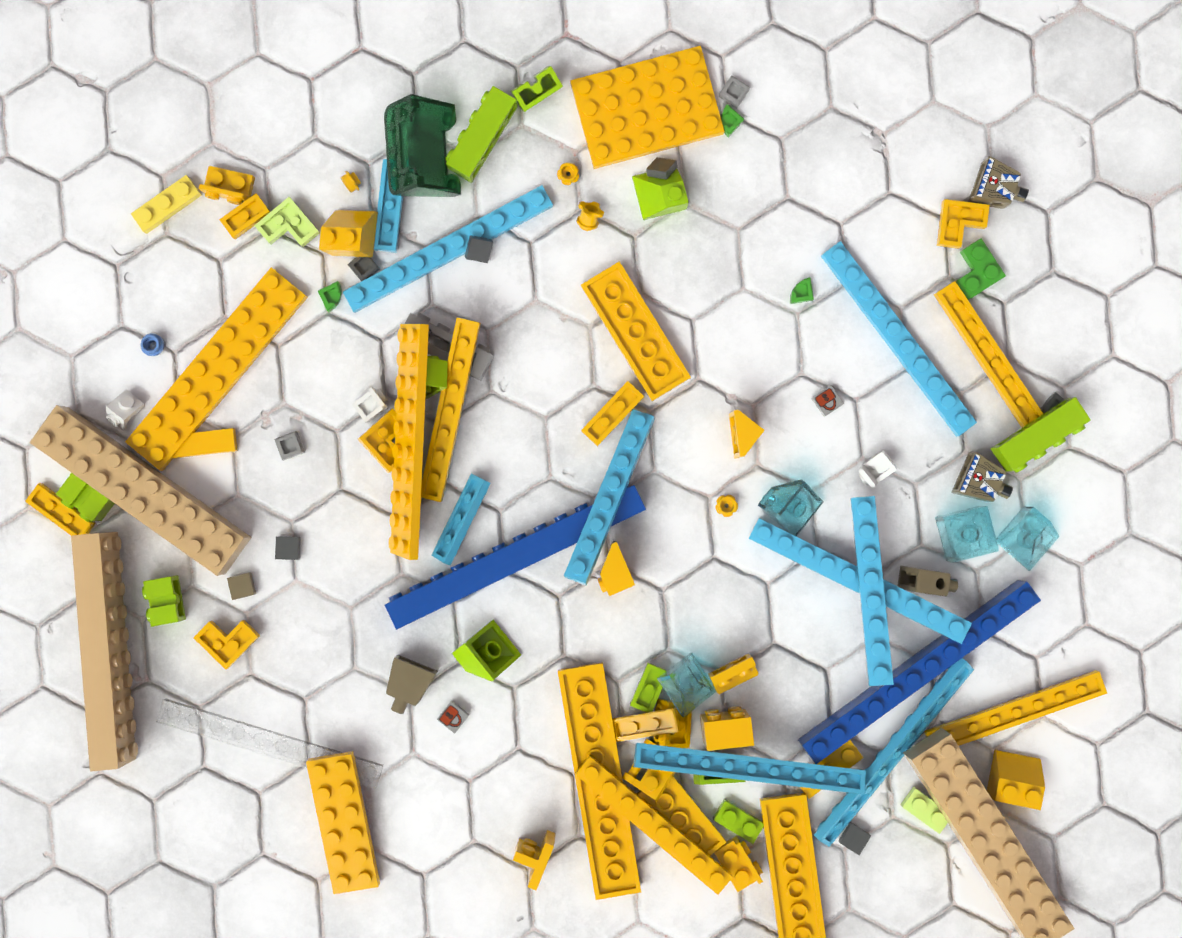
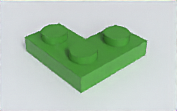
[956,238,1006,300]

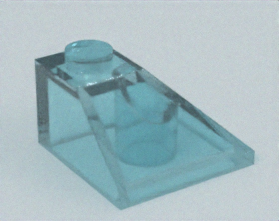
[758,479,824,536]
[994,507,1060,571]
[657,653,716,717]

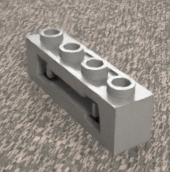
[405,312,494,381]

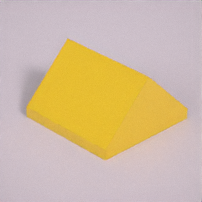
[729,410,765,459]

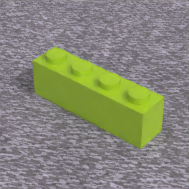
[446,86,518,183]
[990,397,1091,473]

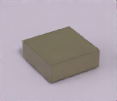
[227,572,256,600]

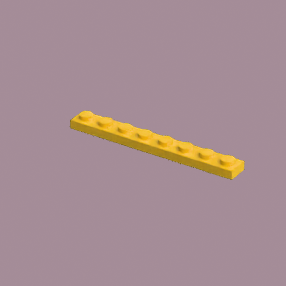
[934,281,1043,427]
[421,317,481,502]
[924,670,1107,746]
[575,755,733,895]

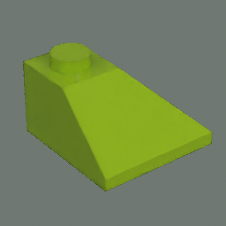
[632,169,689,220]
[452,620,521,682]

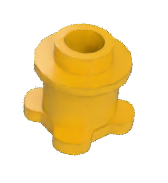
[576,201,604,231]

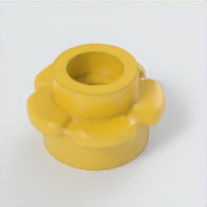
[557,163,579,185]
[340,171,361,193]
[715,495,738,517]

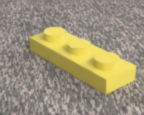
[131,175,202,234]

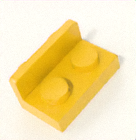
[199,166,255,205]
[708,653,759,694]
[653,699,692,748]
[714,836,763,892]

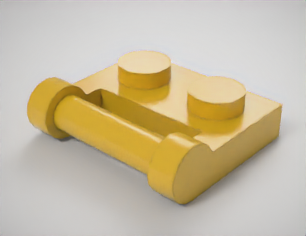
[622,738,675,801]

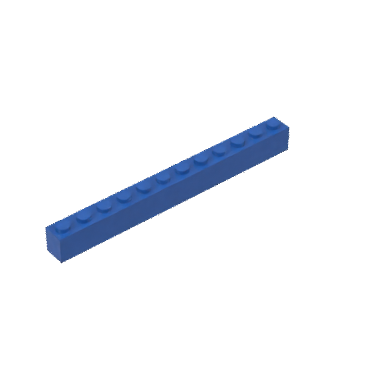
[385,484,646,630]
[798,580,1041,764]

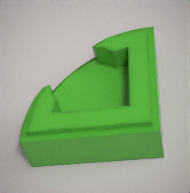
[721,104,744,138]
[790,277,814,304]
[318,281,342,312]

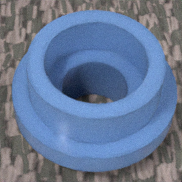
[140,333,164,356]

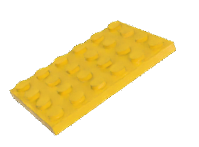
[570,45,725,169]

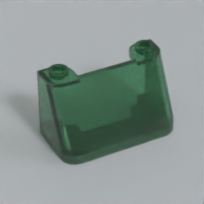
[384,94,461,197]

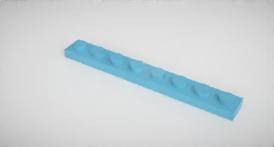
[564,409,655,586]
[850,496,894,686]

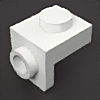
[352,387,389,423]
[106,389,144,430]
[858,450,898,488]

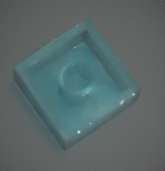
[935,506,999,562]

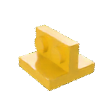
[513,830,556,890]

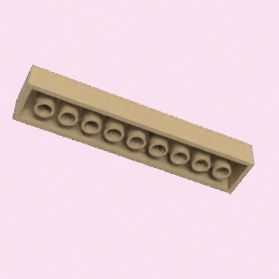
[29,405,252,576]
[71,532,138,772]
[903,728,1075,938]

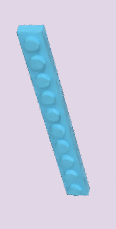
[343,185,553,313]
[821,241,977,437]
[749,518,972,644]
[814,658,974,847]
[633,743,866,794]

